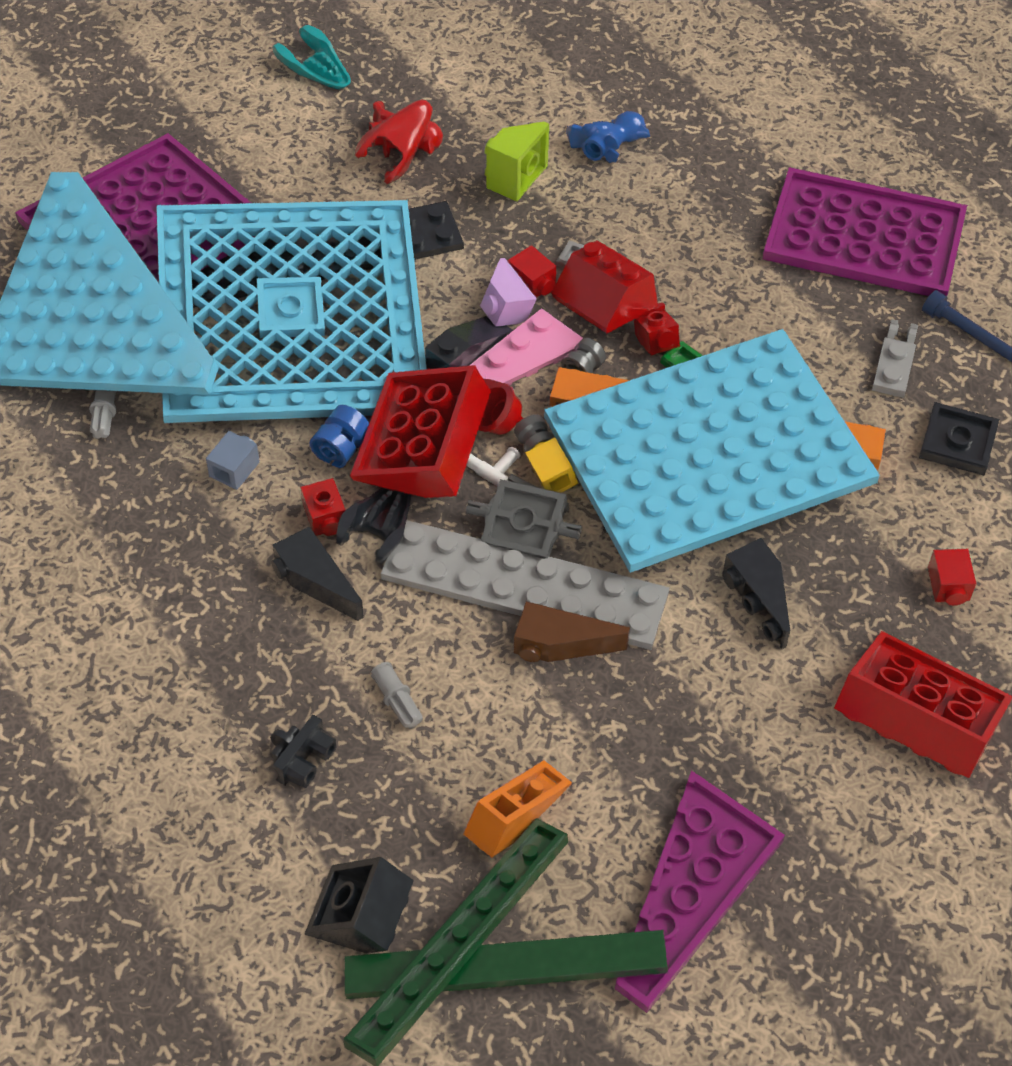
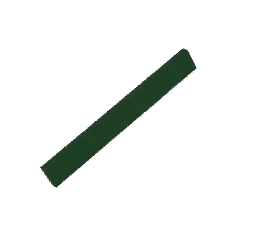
[343,818,568,1066]
[345,930,668,999]

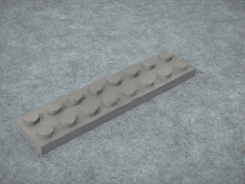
[381,520,670,650]

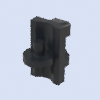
[270,715,337,788]

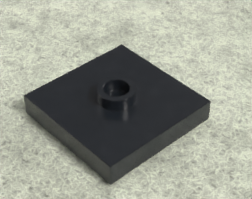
[919,402,1000,476]

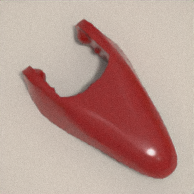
[354,99,433,185]

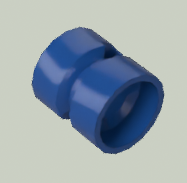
[310,405,369,468]

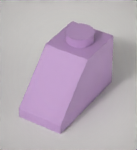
[480,258,536,327]

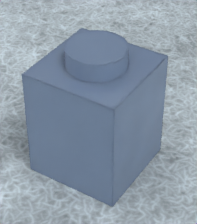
[206,431,260,490]

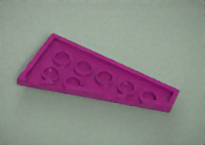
[615,770,785,1013]

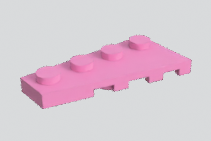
[469,308,583,386]

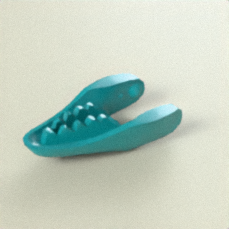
[272,25,351,89]

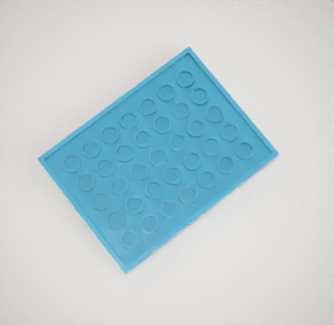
[544,329,880,573]

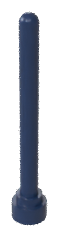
[922,290,1012,362]

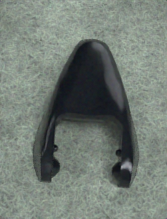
[336,487,412,565]

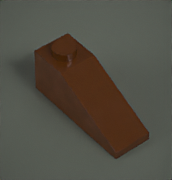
[514,601,630,662]

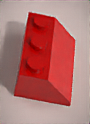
[551,240,658,333]

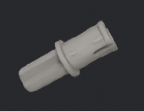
[89,390,117,439]
[371,662,423,729]

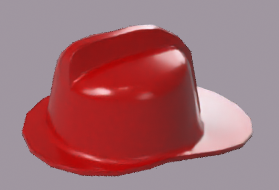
[478,379,524,435]

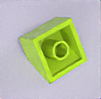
[485,121,549,202]

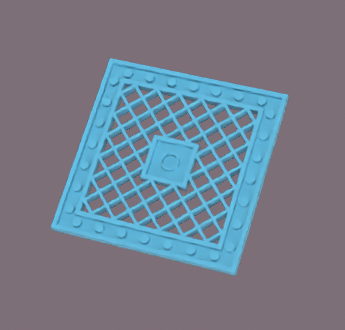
[157,200,427,423]

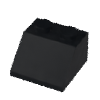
[305,857,414,953]

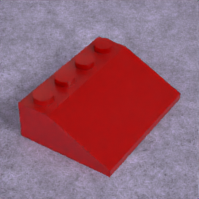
[350,365,491,498]
[833,631,1012,778]

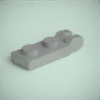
[872,319,918,398]

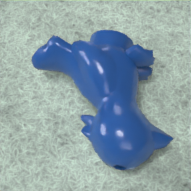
[566,111,650,163]

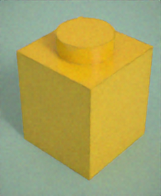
[525,437,579,493]

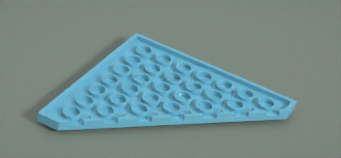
[0,172,219,395]

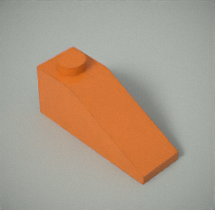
[463,760,572,858]

